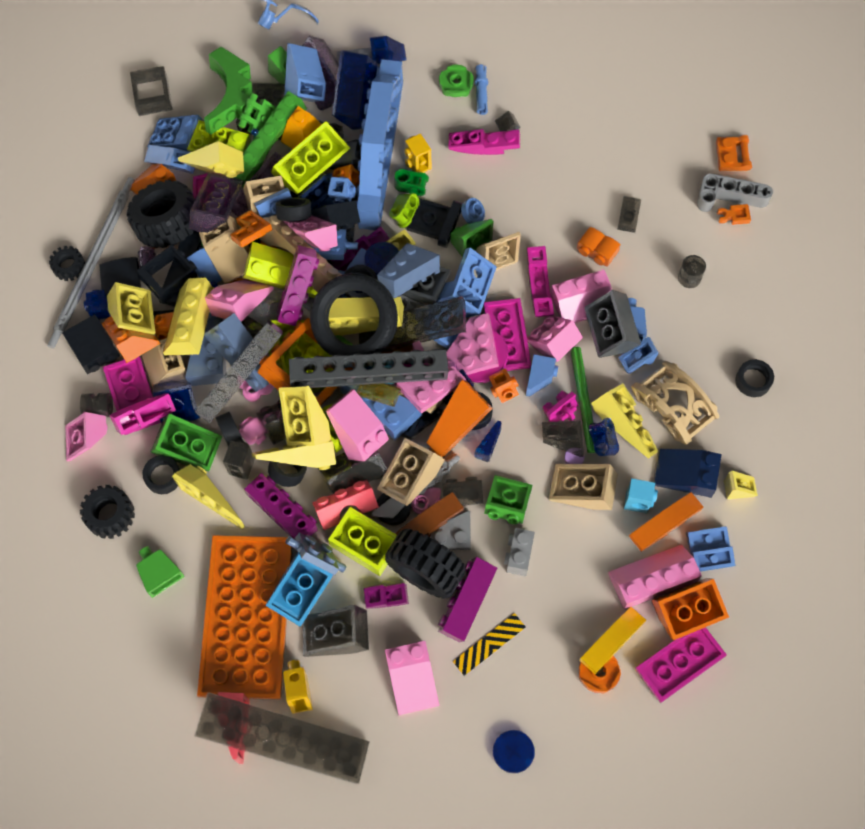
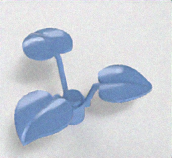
[258,0,319,30]

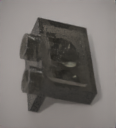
[442,477,484,506]

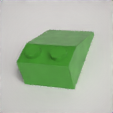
[151,414,223,472]

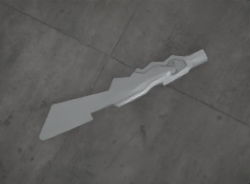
[372,454,460,518]

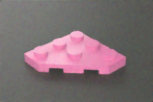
[446,313,499,376]

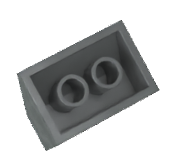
[584,290,641,358]

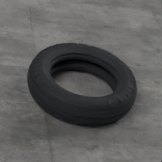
[310,273,398,357]

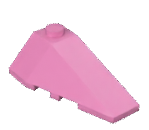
[284,216,338,251]

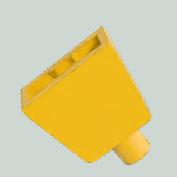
[283,660,313,714]

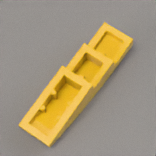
[579,607,646,674]

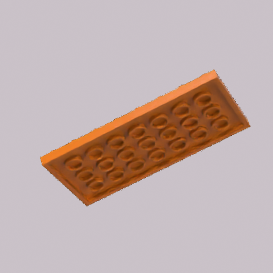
[197,535,292,700]

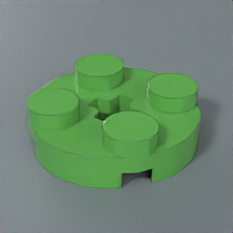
[439,65,473,97]

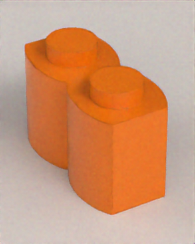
[577,227,621,267]

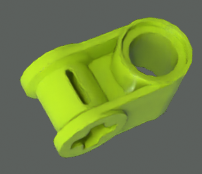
[389,193,419,228]

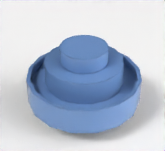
[461,198,485,223]

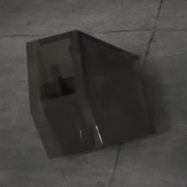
[256,400,286,445]

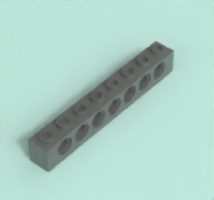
[289,349,448,388]

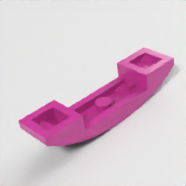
[527,246,554,317]

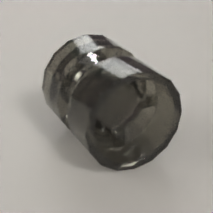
[678,255,706,288]
[80,393,113,417]

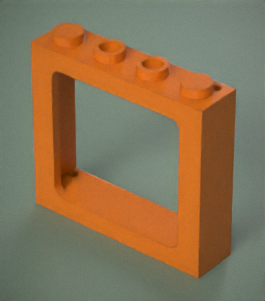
[257,318,353,407]

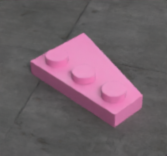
[396,366,466,413]

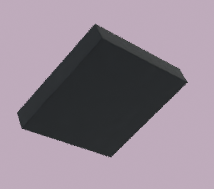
[407,198,450,240]

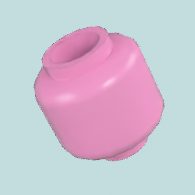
[239,416,268,445]

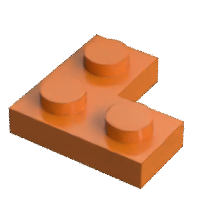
[230,210,272,247]

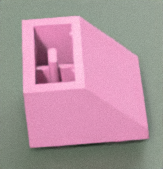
[527,316,583,362]

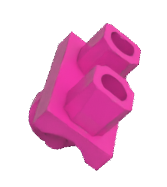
[543,391,578,426]

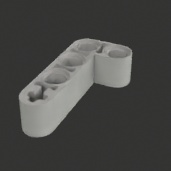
[697,174,773,212]

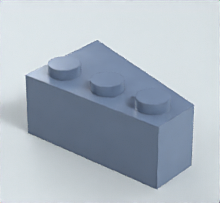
[377,243,440,298]

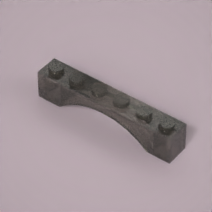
[195,319,284,423]

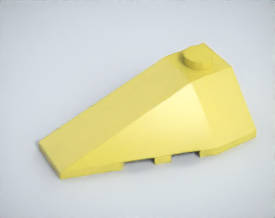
[252,441,336,470]

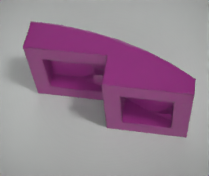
[364,583,409,609]

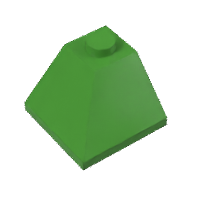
[451,219,494,257]

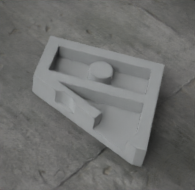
[431,511,471,550]

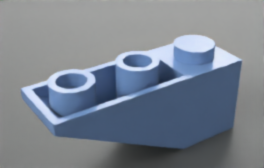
[144,145,195,174]

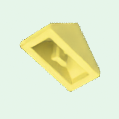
[724,471,758,499]

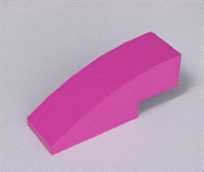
[110,393,176,435]

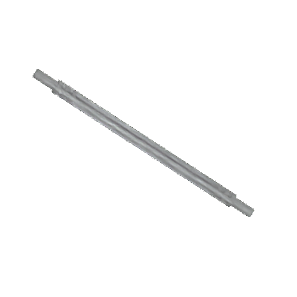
[47,177,135,349]

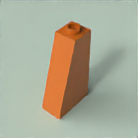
[426,379,493,457]

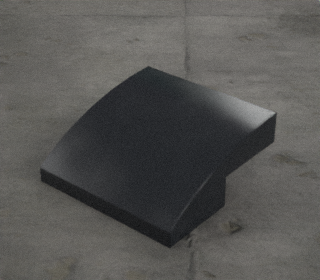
[99,257,141,299]

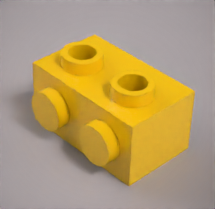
[404,133,432,173]

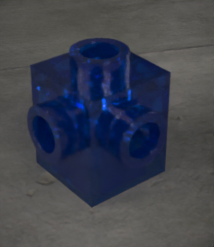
[84,290,111,320]

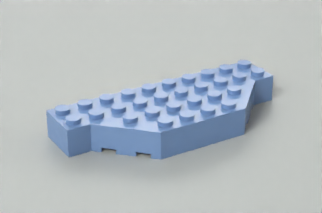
[356,60,403,230]

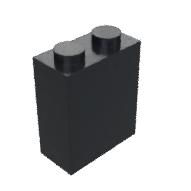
[62,314,120,375]

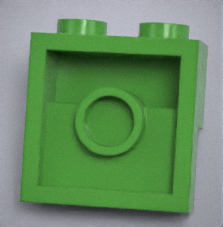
[484,475,533,525]

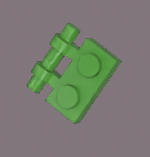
[238,93,276,136]

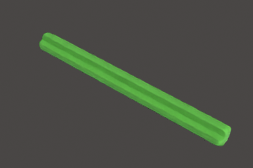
[571,347,598,453]

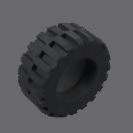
[127,180,201,248]
[385,529,466,599]

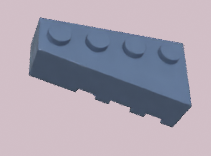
[185,313,227,386]

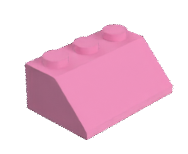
[551,270,612,323]

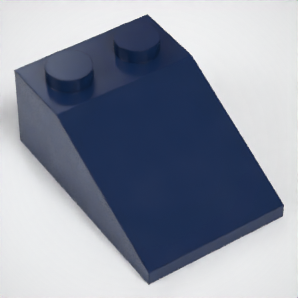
[654,449,722,498]

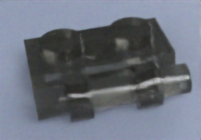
[252,83,285,111]

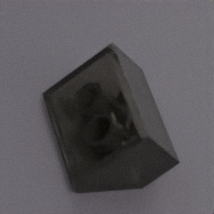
[318,451,387,494]

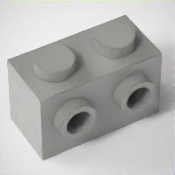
[504,528,535,576]

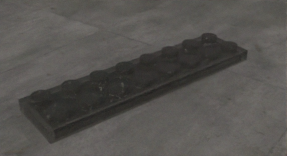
[194,693,370,784]

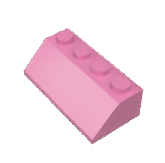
[608,545,702,610]

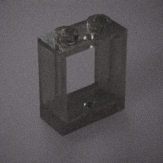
[130,66,173,116]

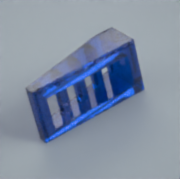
[475,421,502,462]

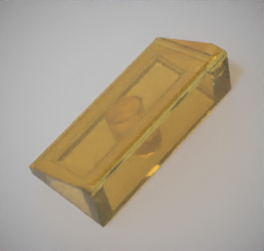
[357,384,401,407]

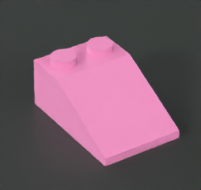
[205,279,274,322]
[326,389,389,462]
[385,641,439,715]

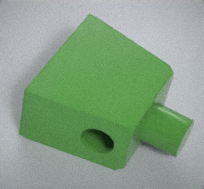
[268,46,287,87]
[136,546,185,598]

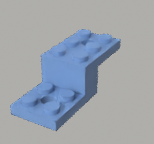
[423,248,497,349]

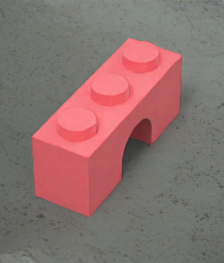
[312,480,379,530]

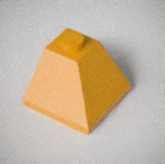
[281,106,322,150]

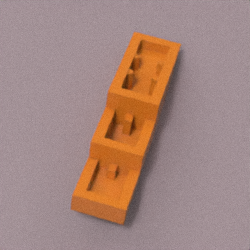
[629,492,704,552]

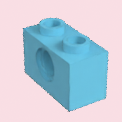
[624,478,658,514]

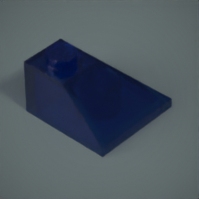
[152,380,200,424]

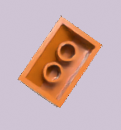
[101,316,160,363]
[652,578,729,640]

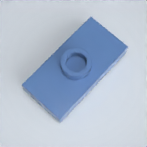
[254,188,292,218]

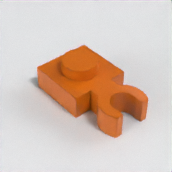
[717,204,751,225]

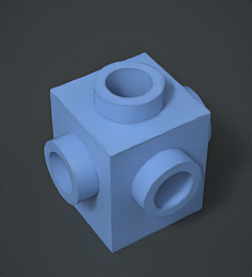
[328,177,356,204]

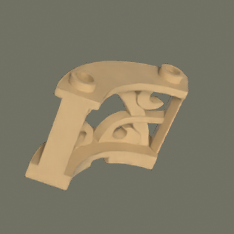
[631,361,720,445]

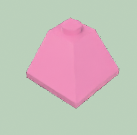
[65,412,108,461]

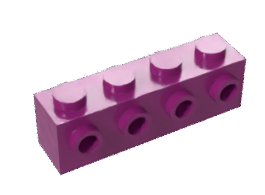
[277,245,319,326]
[244,473,318,539]
[438,557,498,643]

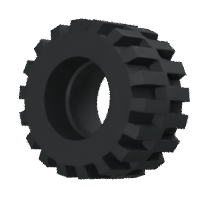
[80,485,135,539]

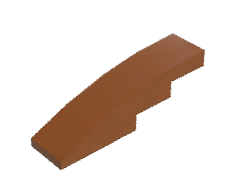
[395,492,464,537]

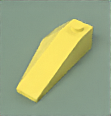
[591,384,658,459]
[172,464,245,530]

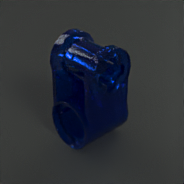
[589,418,619,456]

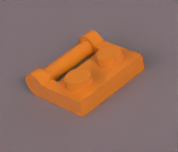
[716,135,752,171]

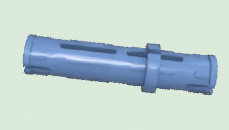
[475,64,488,115]

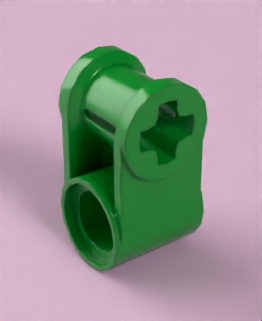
[394,169,429,196]

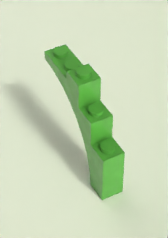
[204,47,255,135]

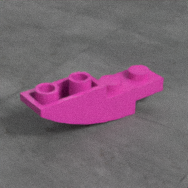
[448,129,520,155]

